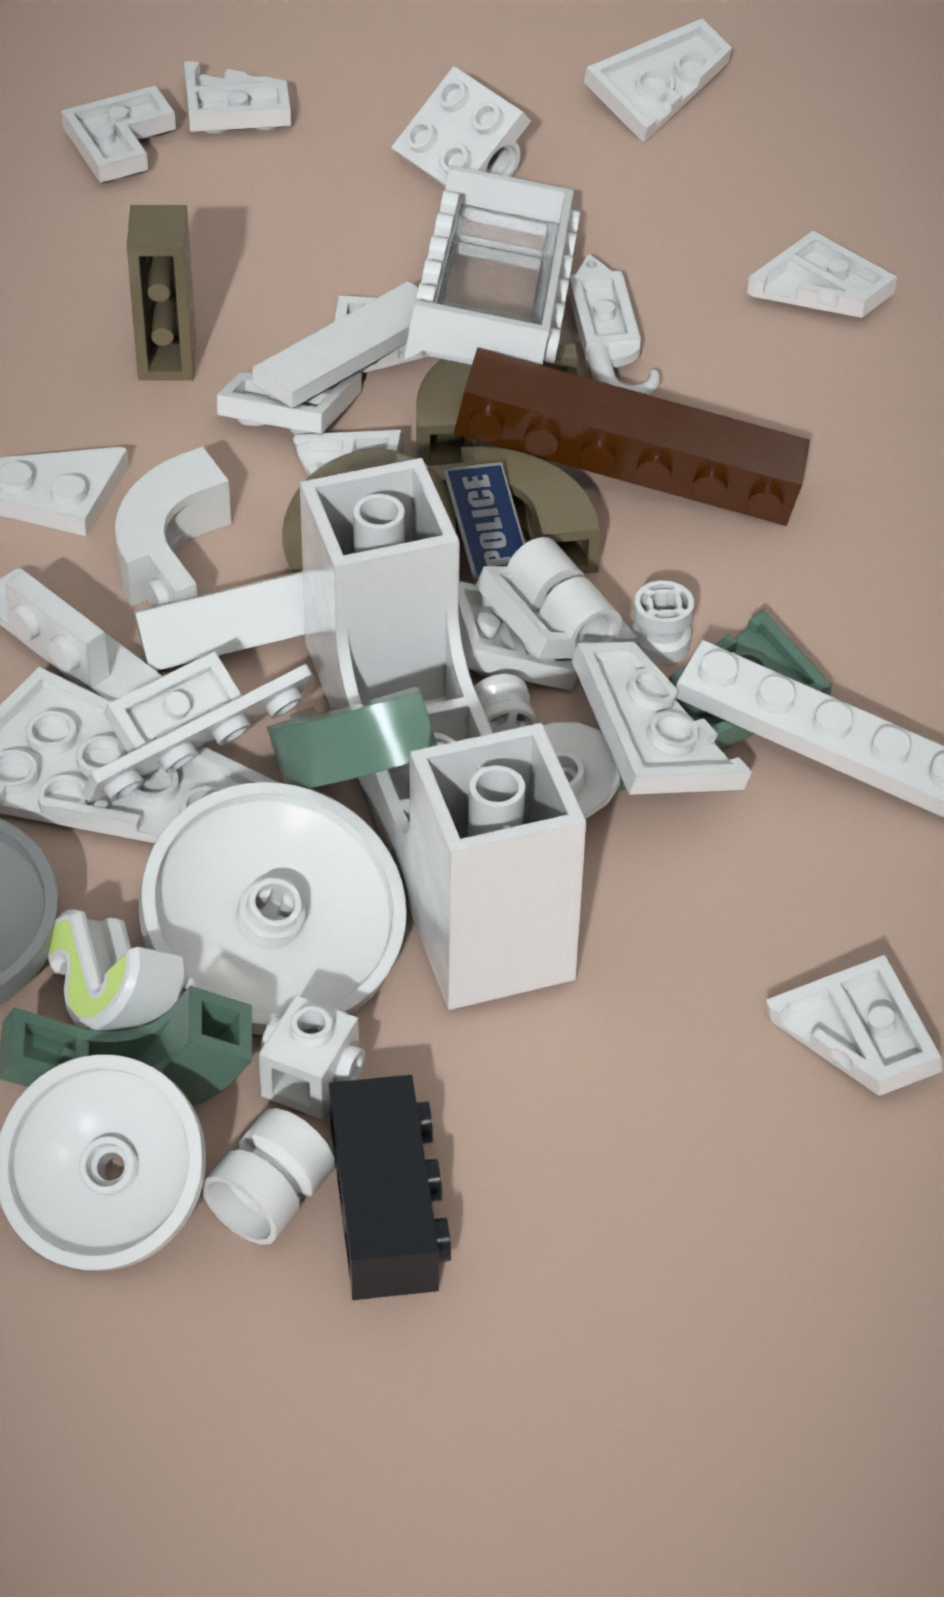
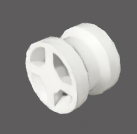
[474,674,538,733]

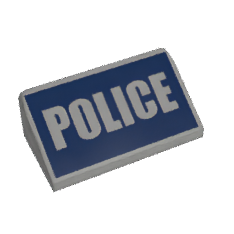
[443,462,525,584]

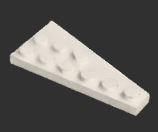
[0,667,279,843]

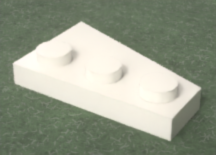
[584,18,732,144]
[571,642,752,795]

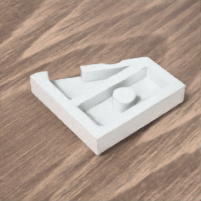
[184,61,291,133]
[0,447,129,537]

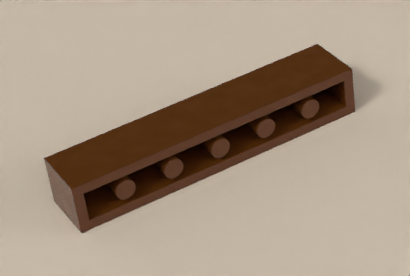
[454,347,810,526]

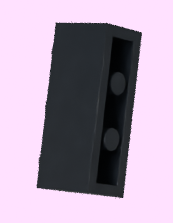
[329,1075,451,1300]

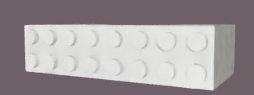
[300,458,586,1010]

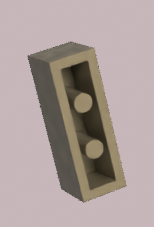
[127,205,196,380]

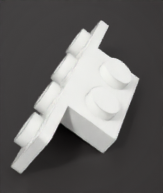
[0,569,162,702]
[82,651,313,803]

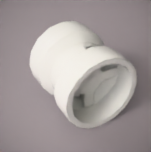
[632,580,694,666]

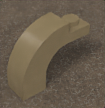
[416,344,578,466]
[430,446,601,574]

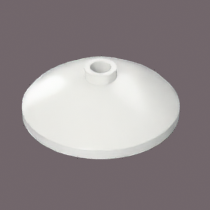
[0,1055,206,1271]

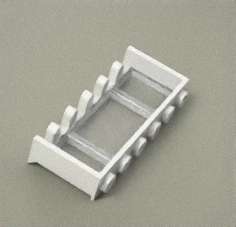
[403,165,581,365]

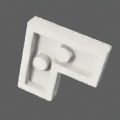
[61,85,176,183]

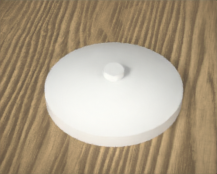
[139,782,406,1035]

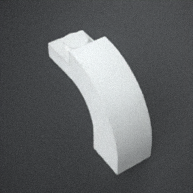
[115,446,231,607]

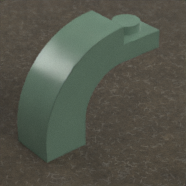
[266,686,437,788]
[0,986,252,1106]

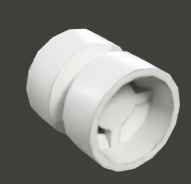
[202,1108,335,1245]

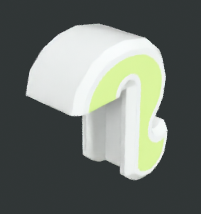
[48,909,185,1031]

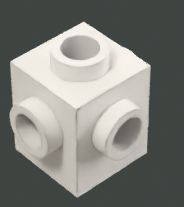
[259,995,365,1120]

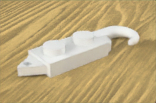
[568,255,660,395]

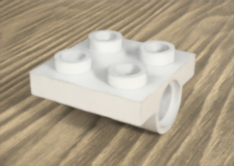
[391,66,531,188]
[475,537,639,661]

